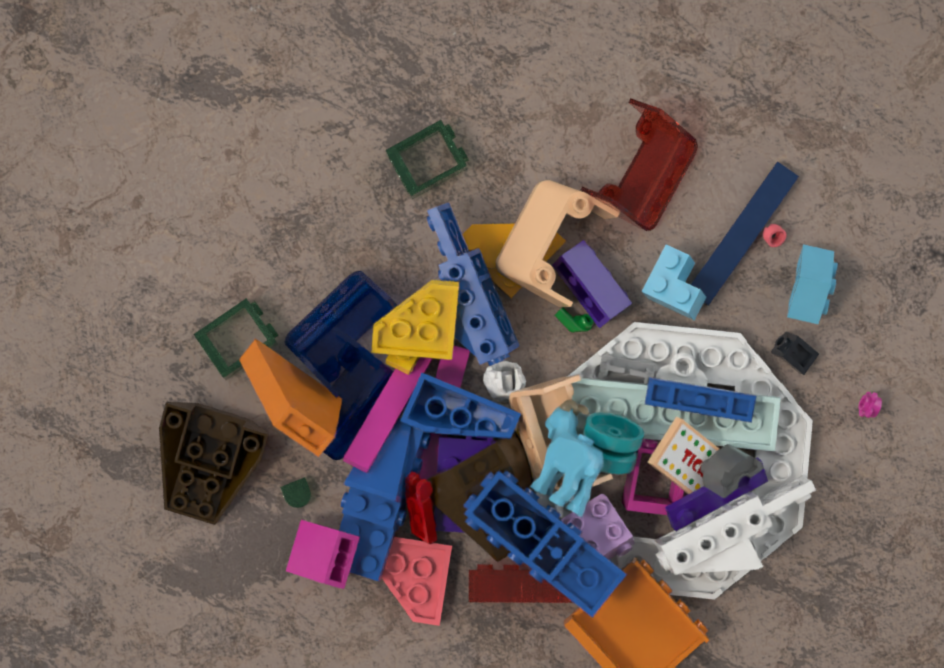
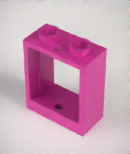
[621,439,684,515]

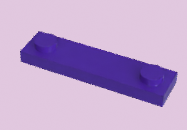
[665,457,768,532]

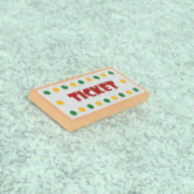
[648,417,720,494]

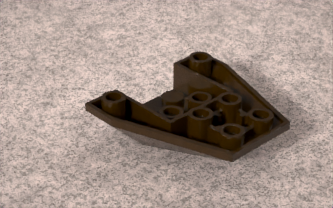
[159,402,269,525]
[426,430,535,562]

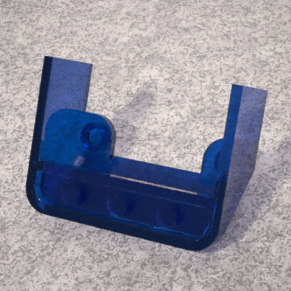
[284,271,398,398]
[323,327,394,460]

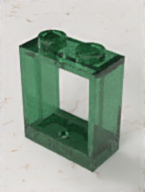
[385,120,469,200]
[193,298,279,380]

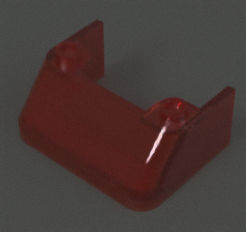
[580,98,698,231]

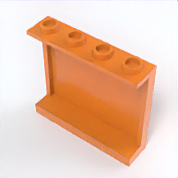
[564,557,709,668]

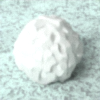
[483,361,526,403]

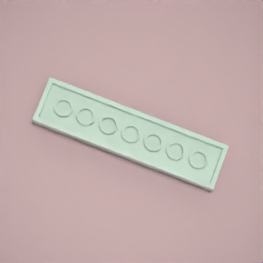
[566,376,781,451]

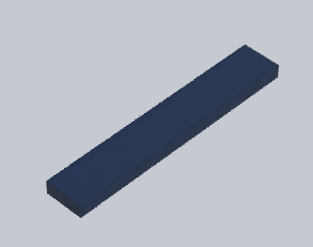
[691,161,799,306]

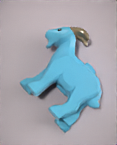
[531,400,603,517]

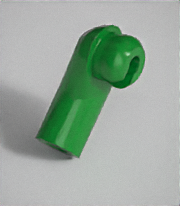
[554,307,594,333]

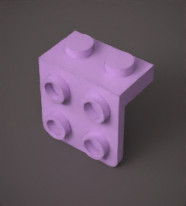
[561,494,635,560]

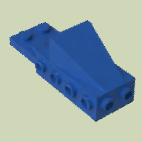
[427,203,520,366]
[339,418,431,582]
[463,471,627,617]

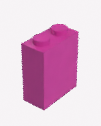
[286,520,360,589]

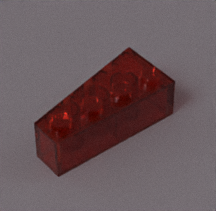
[469,564,574,603]

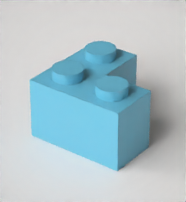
[787,244,838,324]
[642,245,706,321]

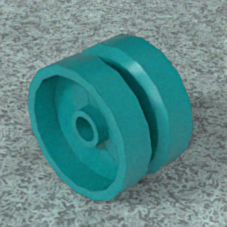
[583,413,644,474]

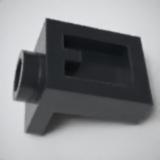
[771,332,819,375]

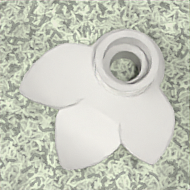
[655,353,707,387]

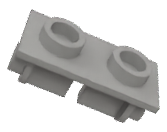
[597,354,655,384]

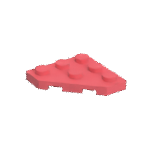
[381,537,452,626]

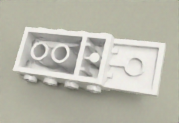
[654,476,816,575]

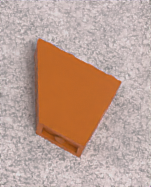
[239,338,342,457]

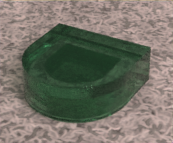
[280,477,311,508]

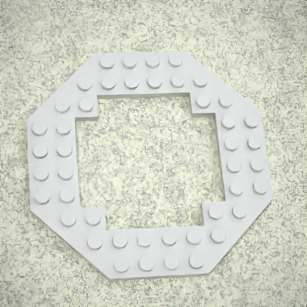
[536,322,813,599]

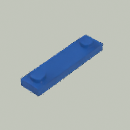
[644,377,756,423]

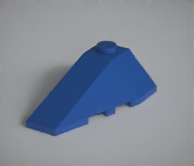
[400,373,521,439]

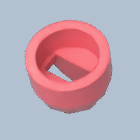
[763,224,786,247]

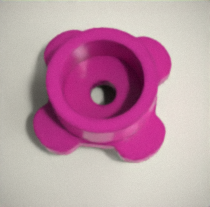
[858,391,882,418]

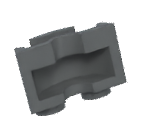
[701,444,764,498]

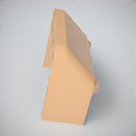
[496,180,619,307]
[509,375,613,495]

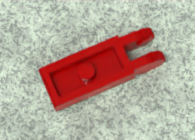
[405,472,437,545]

